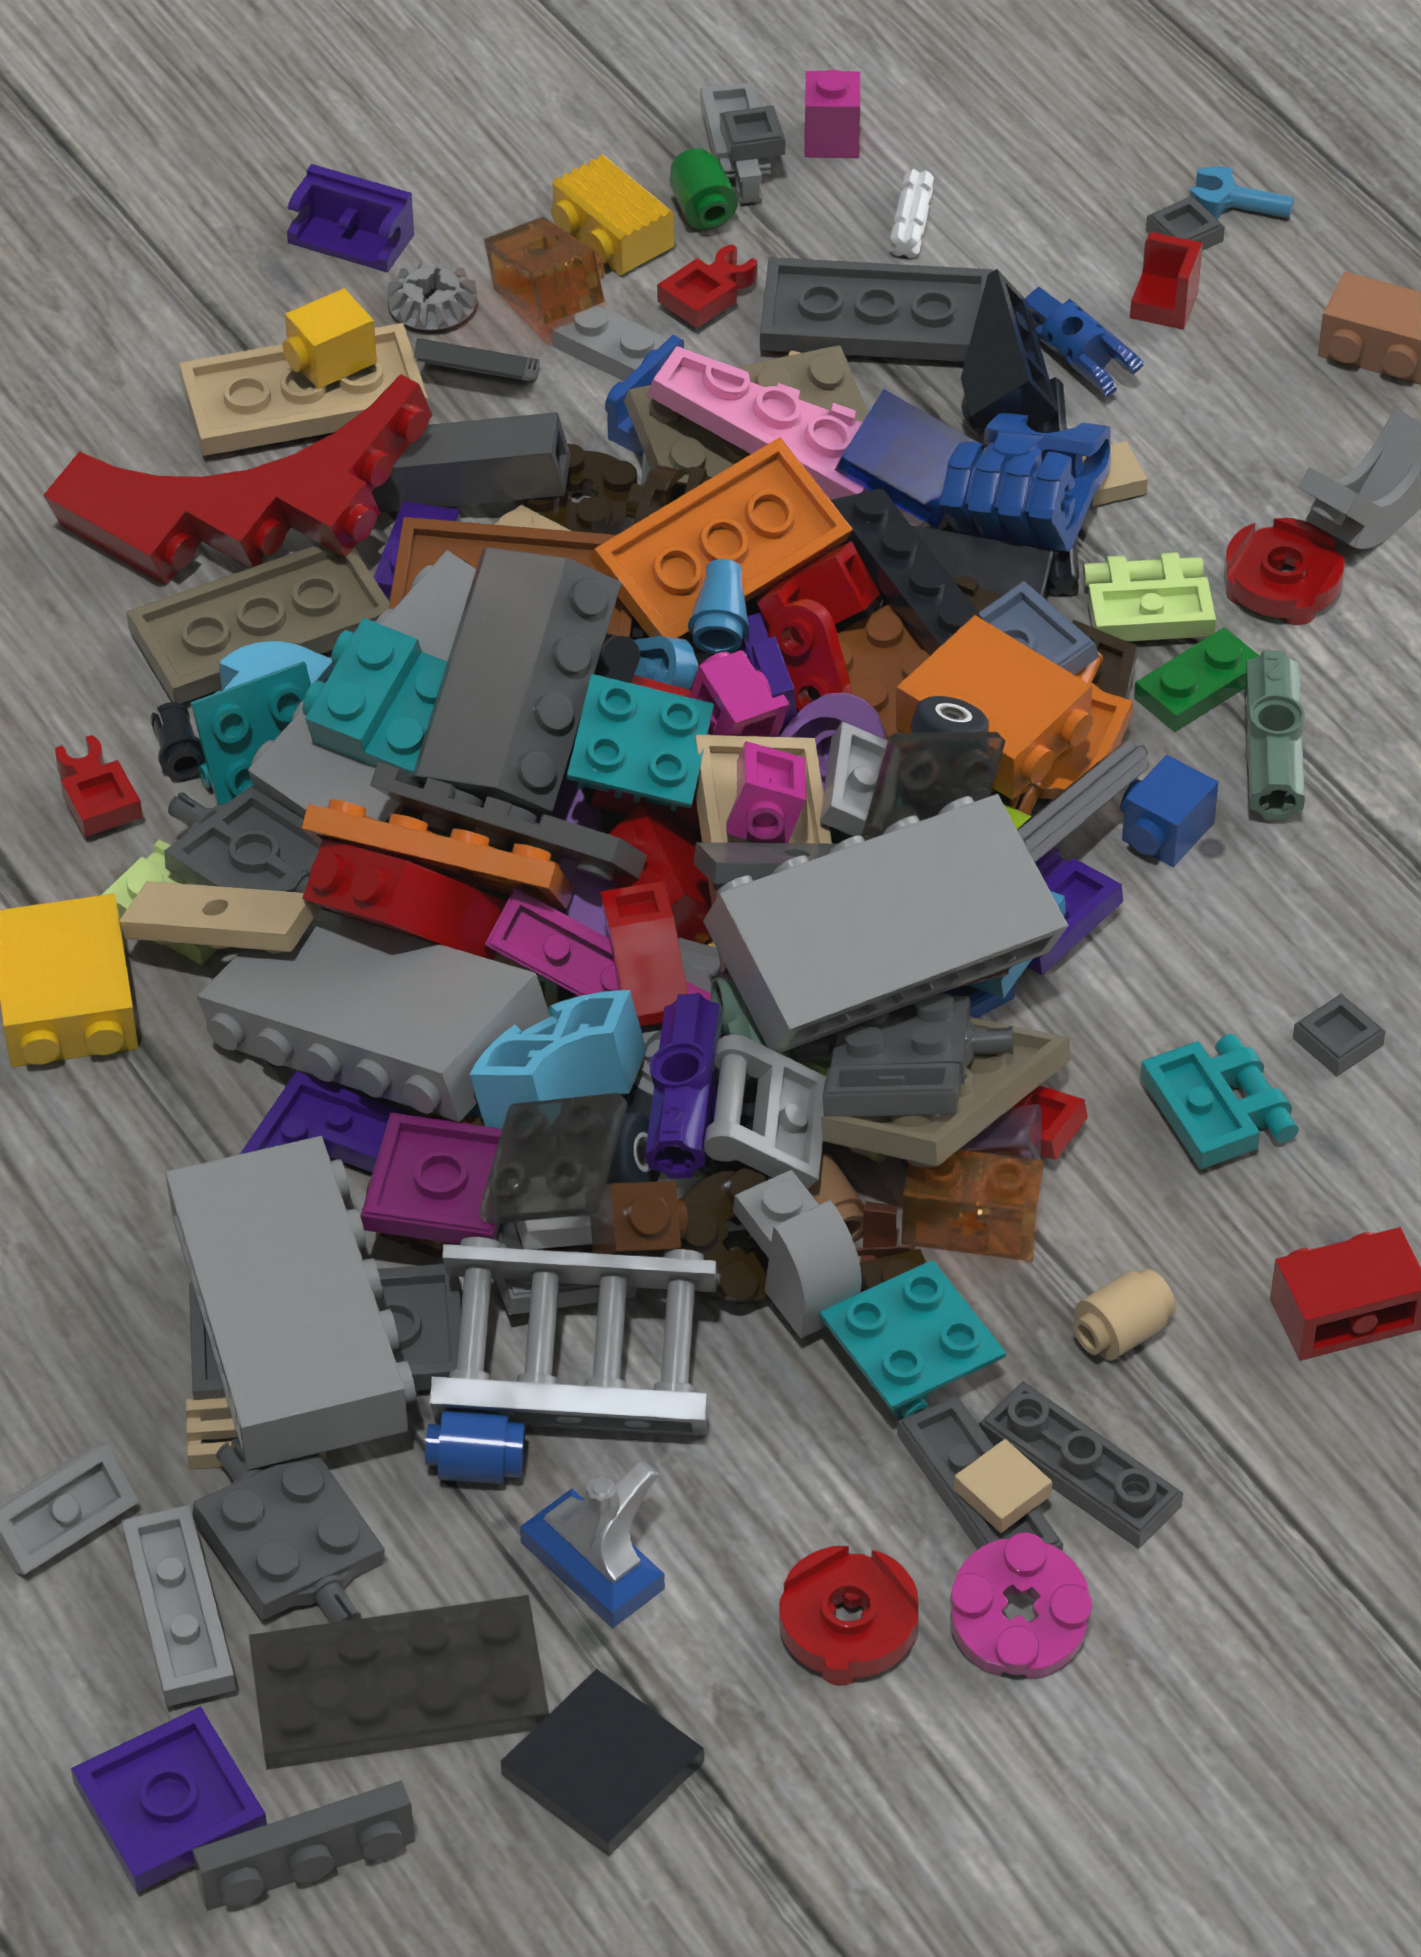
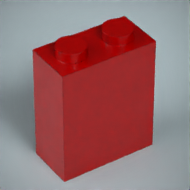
[302,838,508,960]

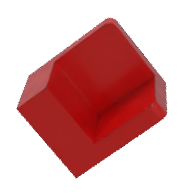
[1129,232,1203,330]

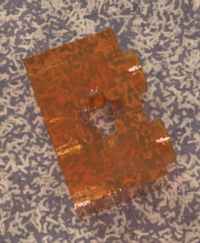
[484,216,605,325]
[901,1150,1044,1262]

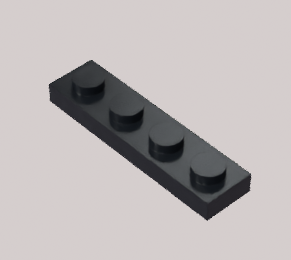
[830,488,984,656]

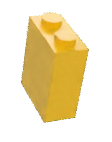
[0,893,139,1068]

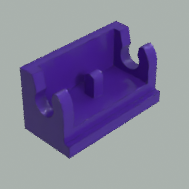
[287,164,414,273]

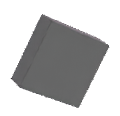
[720,106,785,162]
[1146,196,1225,251]
[1293,994,1386,1077]

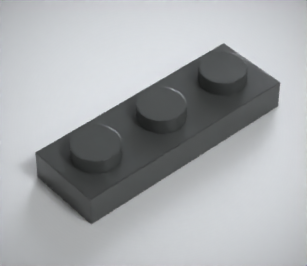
[192,1780,415,1911]

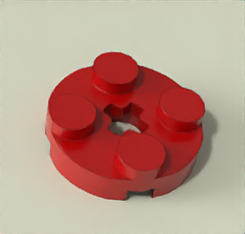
[1224,518,1345,625]
[779,1546,918,1686]

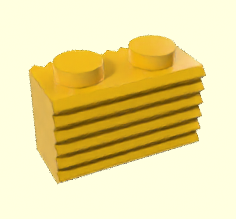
[551,154,674,276]

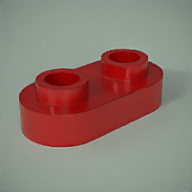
[769,599,852,714]

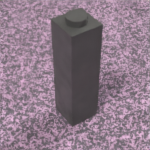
[371,412,571,513]

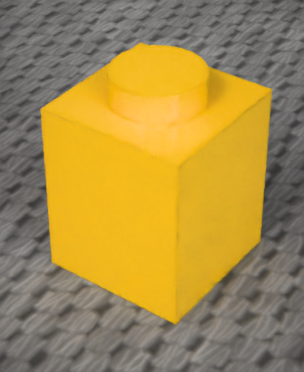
[282,288,377,389]

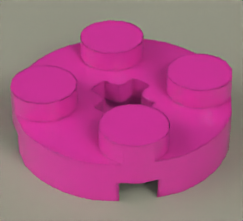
[950,1532,1092,1679]

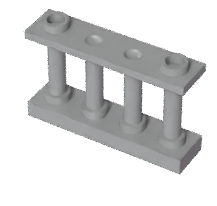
[430,1237,717,1437]

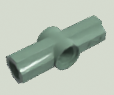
[1245,650,1305,821]

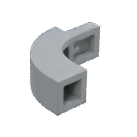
[1298,408,1421,549]

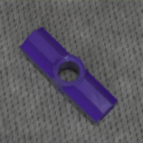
[645,993,723,1179]

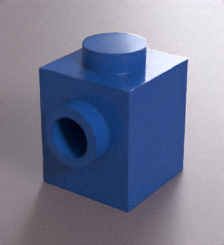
[1120,754,1219,868]

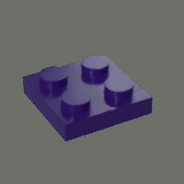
[71,1706,267,1892]

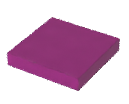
[360,1113,521,1244]

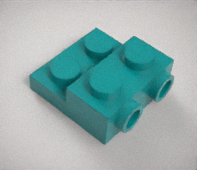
[302,618,448,785]

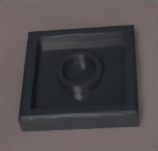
[501,1668,704,1856]

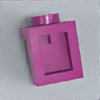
[726,741,806,843]

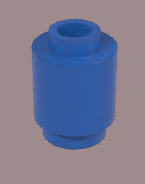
[425,1411,525,1484]

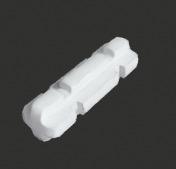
[890,169,934,258]

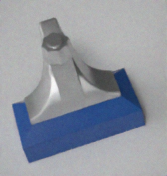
[520,1461,665,1629]

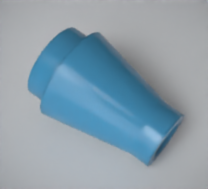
[688,559,749,654]

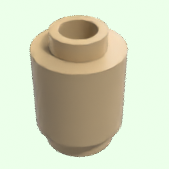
[1073,1269,1176,1360]

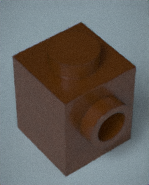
[588,1181,688,1257]

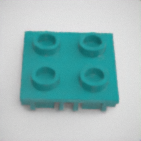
[190,661,311,806]
[566,674,714,812]
[819,1260,1007,1419]

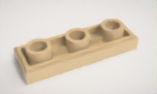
[119,881,318,954]

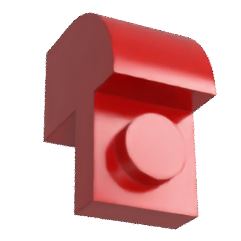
[754,541,880,644]

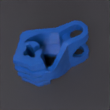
[939,413,1111,552]

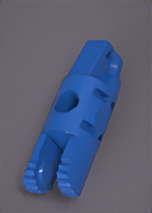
[1025,287,1144,397]

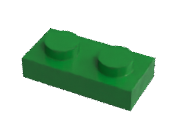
[1134,627,1259,732]

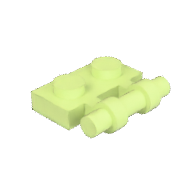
[1083,552,1216,641]

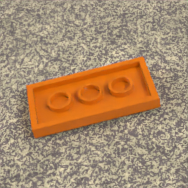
[589,437,853,640]
[301,799,574,910]

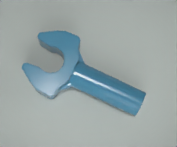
[1189,166,1295,219]

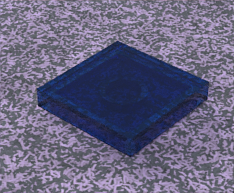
[835,389,985,529]

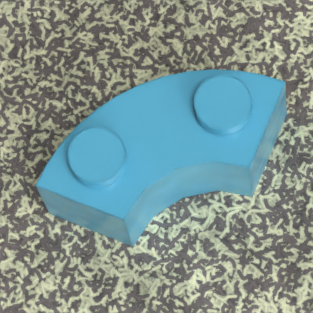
[469,990,647,1137]

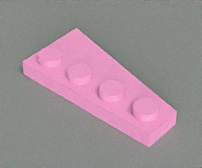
[647,346,903,499]

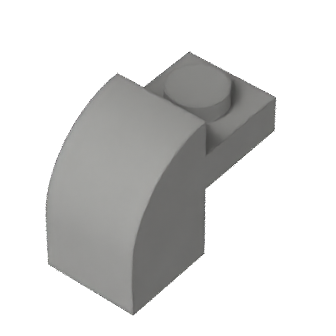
[733,1169,862,1338]

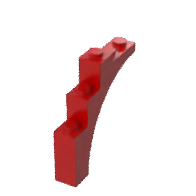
[43,374,433,586]

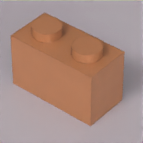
[1318,271,1421,384]

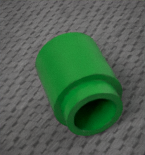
[669,148,738,230]

